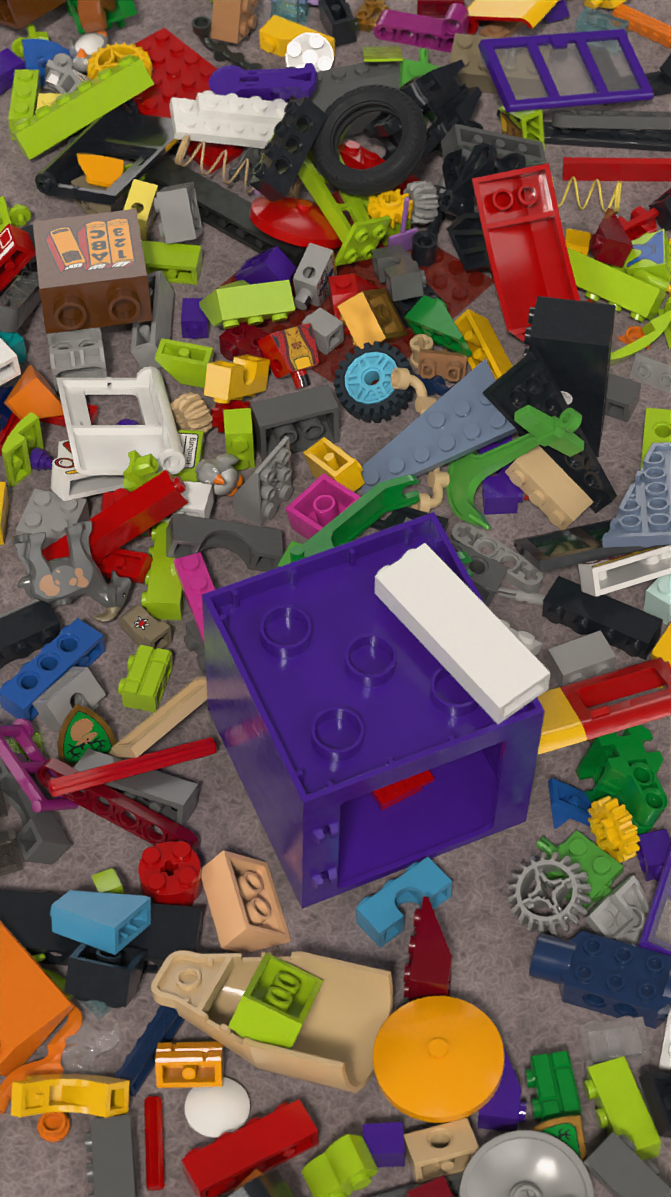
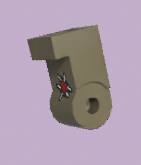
[118,604,172,649]

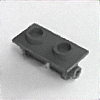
[228,146,264,187]

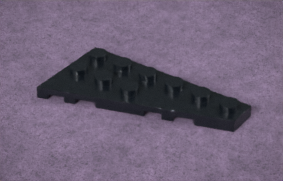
[482,346,617,514]

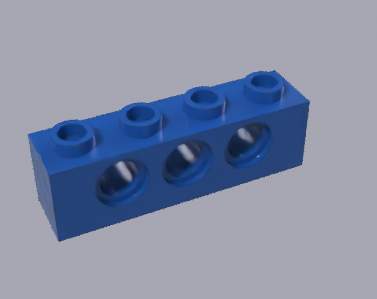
[0,618,105,722]

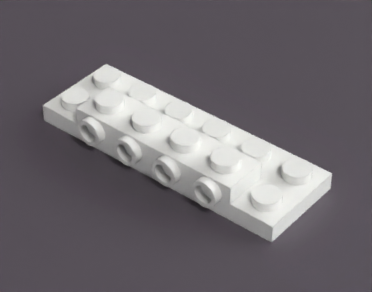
[169,91,288,148]

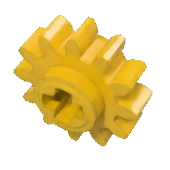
[367,189,413,228]

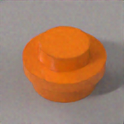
[37,1112,70,1142]

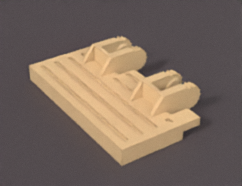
[109,676,207,758]

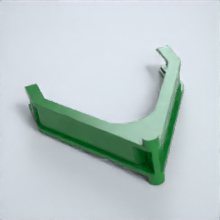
[290,474,473,578]

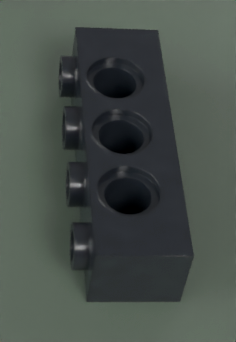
[249,96,327,202]

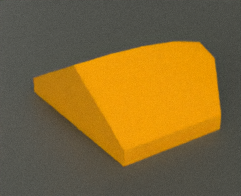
[77,153,124,188]

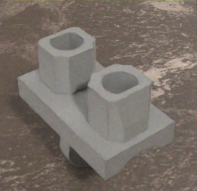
[44,53,73,93]

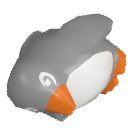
[68,30,108,73]
[195,453,244,501]

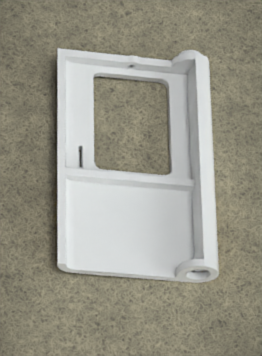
[56,366,185,475]

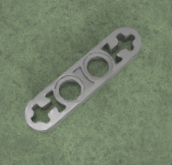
[452,522,543,592]

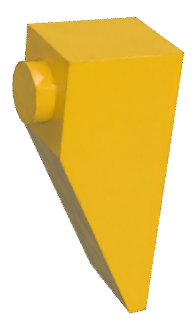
[259,15,335,57]

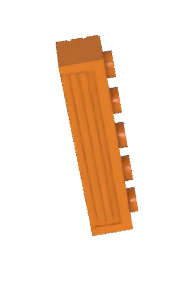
[612,4,671,49]

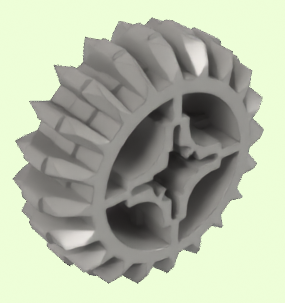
[507,852,592,936]

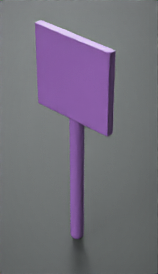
[387,197,418,251]

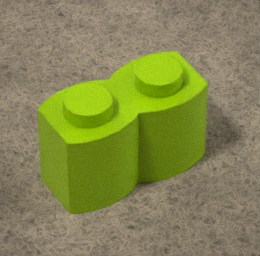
[301,1134,378,1197]

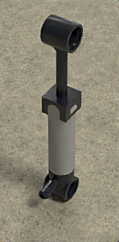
[411,121,483,267]

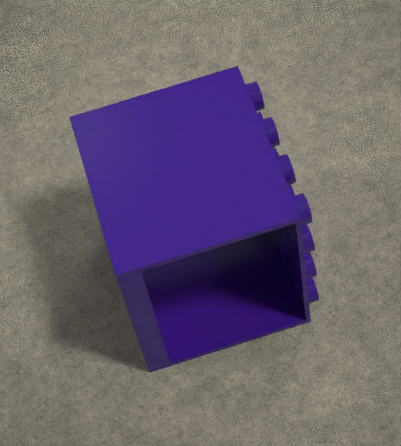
[202,512,545,909]

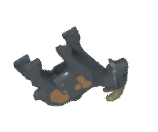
[12,521,131,623]

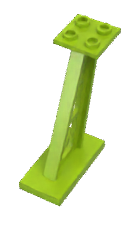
[260,126,391,266]

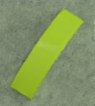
[610,310,671,366]

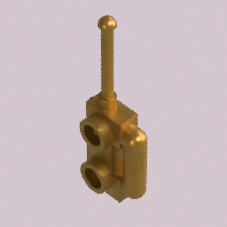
[355,0,390,32]

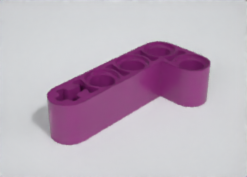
[373,3,469,53]

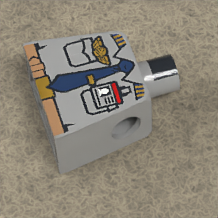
[293,243,337,310]

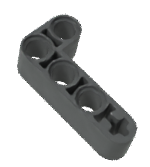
[0,268,41,332]

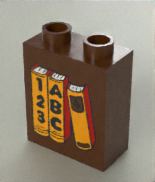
[33,209,152,334]

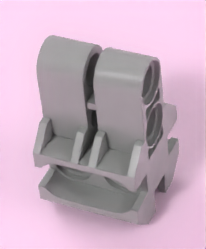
[47,327,107,391]

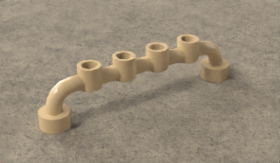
[391,367,450,513]

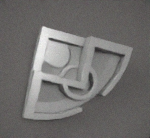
[583,875,649,947]

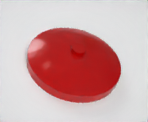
[249,196,343,249]

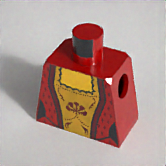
[257,323,319,390]

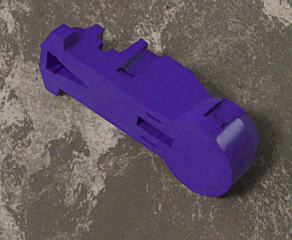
[209,63,318,103]

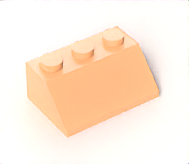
[201,850,291,954]

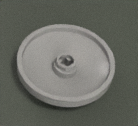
[458,1130,594,1197]

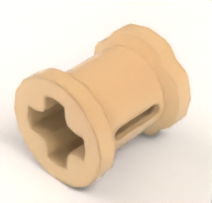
[410,334,433,368]

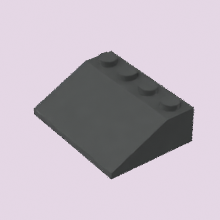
[309,61,399,139]

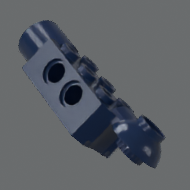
[529,931,671,1029]

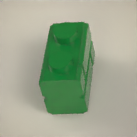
[524,1051,582,1123]

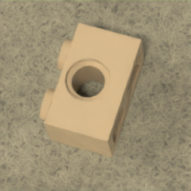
[403,1118,479,1184]

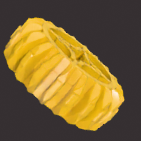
[87,42,152,80]

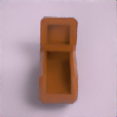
[77,0,116,33]

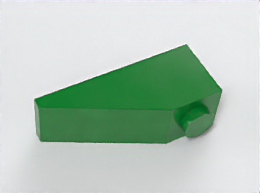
[404,295,472,357]

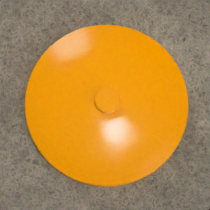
[373,996,504,1123]

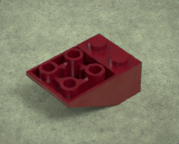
[403,896,452,1002]

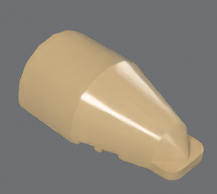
[151,950,393,1094]

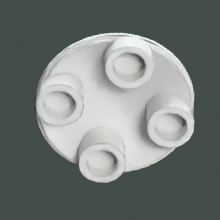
[286,33,334,72]
[185,1077,250,1138]

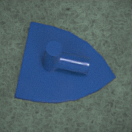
[22,39,73,86]

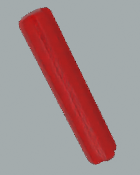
[144,1096,165,1191]

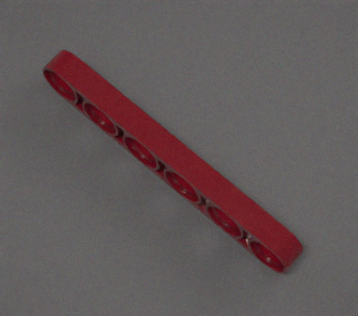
[37,758,199,852]

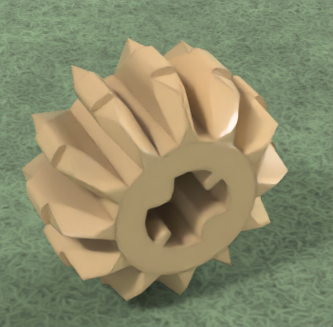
[170,392,213,434]

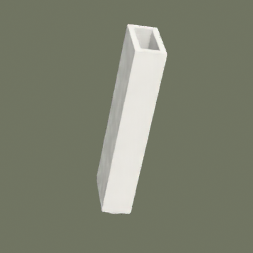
[375,543,550,724]

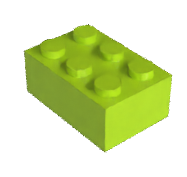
[228,952,324,1050]

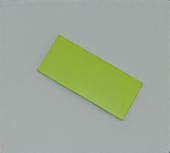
[363,46,403,62]

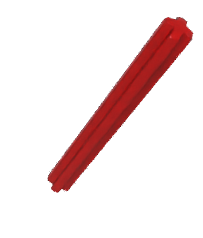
[48,737,217,797]

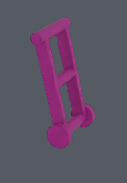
[0,719,79,813]

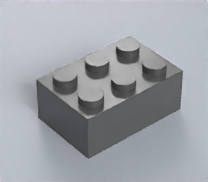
[250,384,340,462]

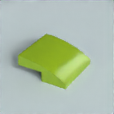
[2,412,44,488]

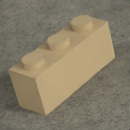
[505,445,593,530]

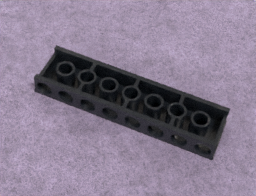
[0,889,202,974]

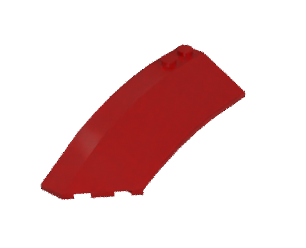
[472,163,581,345]

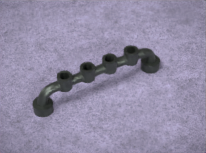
[192,16,296,70]

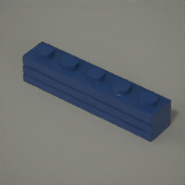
[114,1005,185,1097]

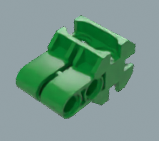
[575,725,668,835]

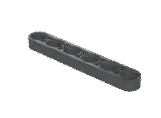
[552,110,671,130]

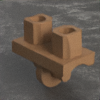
[418,348,468,382]

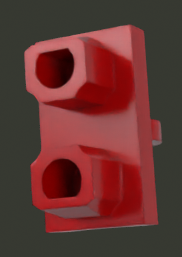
[618,206,659,241]

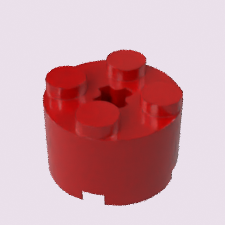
[138,841,203,907]

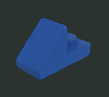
[548,778,592,829]

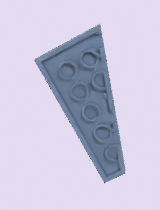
[361,358,518,494]
[602,442,671,548]

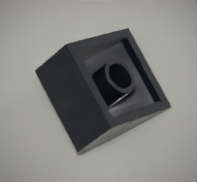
[64,943,148,1008]

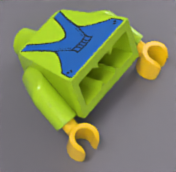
[612,229,671,298]

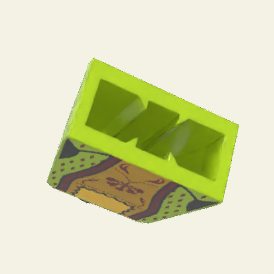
[497,105,545,150]

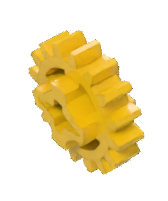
[588,796,640,863]

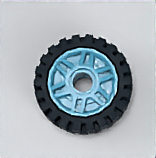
[334,342,415,423]

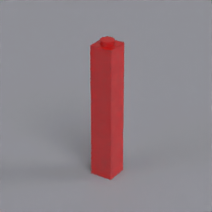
[42,470,189,563]

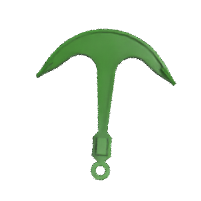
[446,405,584,530]

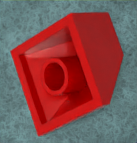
[328,274,380,335]

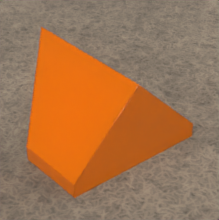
[4,364,64,420]

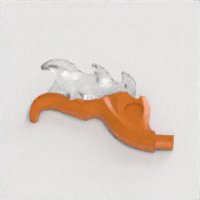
[0,1006,121,1115]

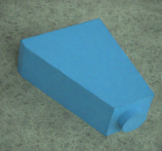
[50,890,151,955]

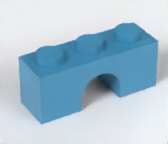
[356,857,452,948]

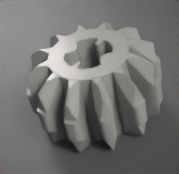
[403,181,440,224]

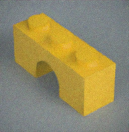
[204,354,270,403]

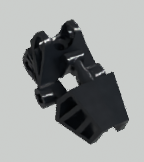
[363,59,482,160]
[439,143,526,278]

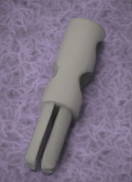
[497,586,547,606]

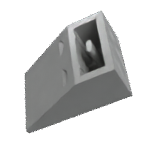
[232,436,293,527]

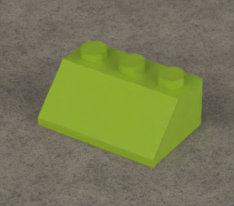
[199,280,295,329]

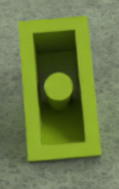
[155,338,213,388]

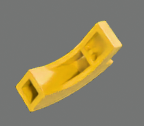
[11,1074,130,1117]

